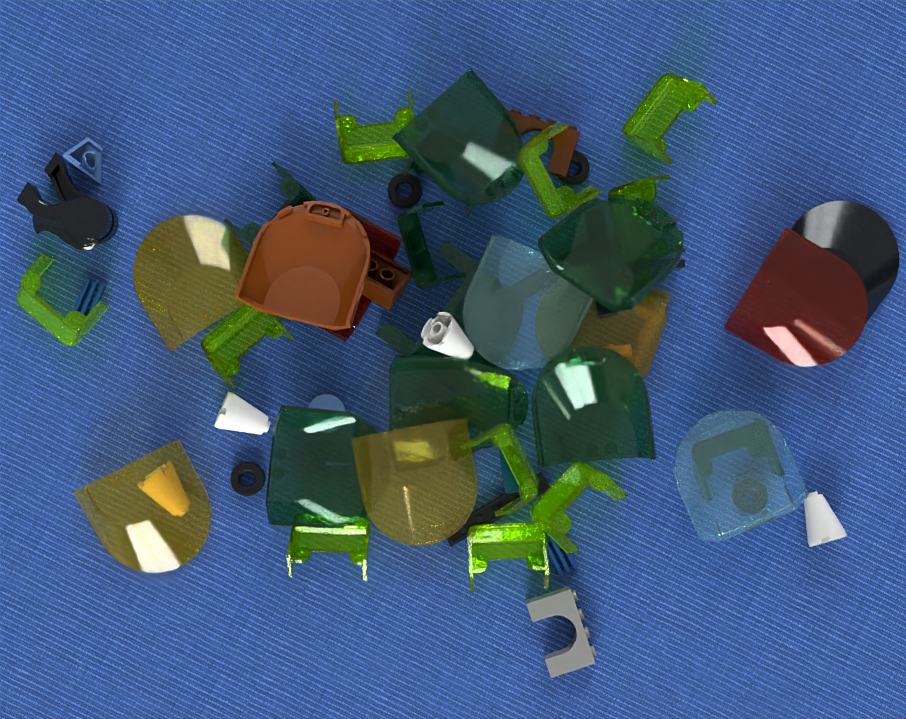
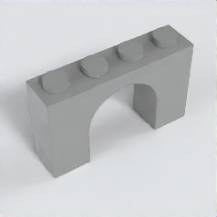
[525,586,597,678]

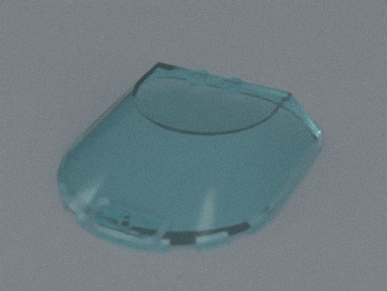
[462,234,601,371]
[673,409,808,541]

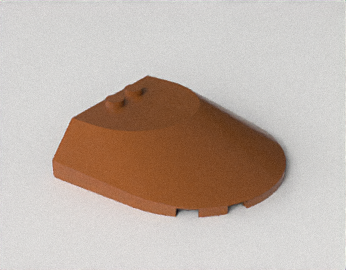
[235,201,371,330]

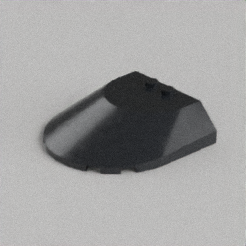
[760,201,899,339]

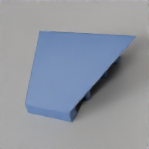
[63,137,103,184]

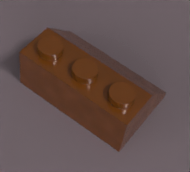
[362,248,413,310]

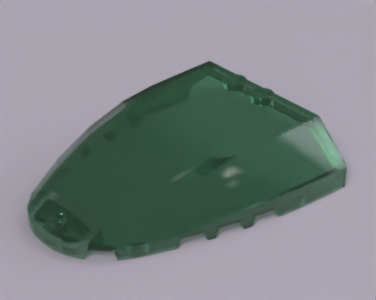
[389,355,528,472]

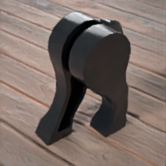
[17,152,118,250]

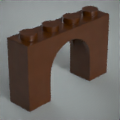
[492,109,580,179]

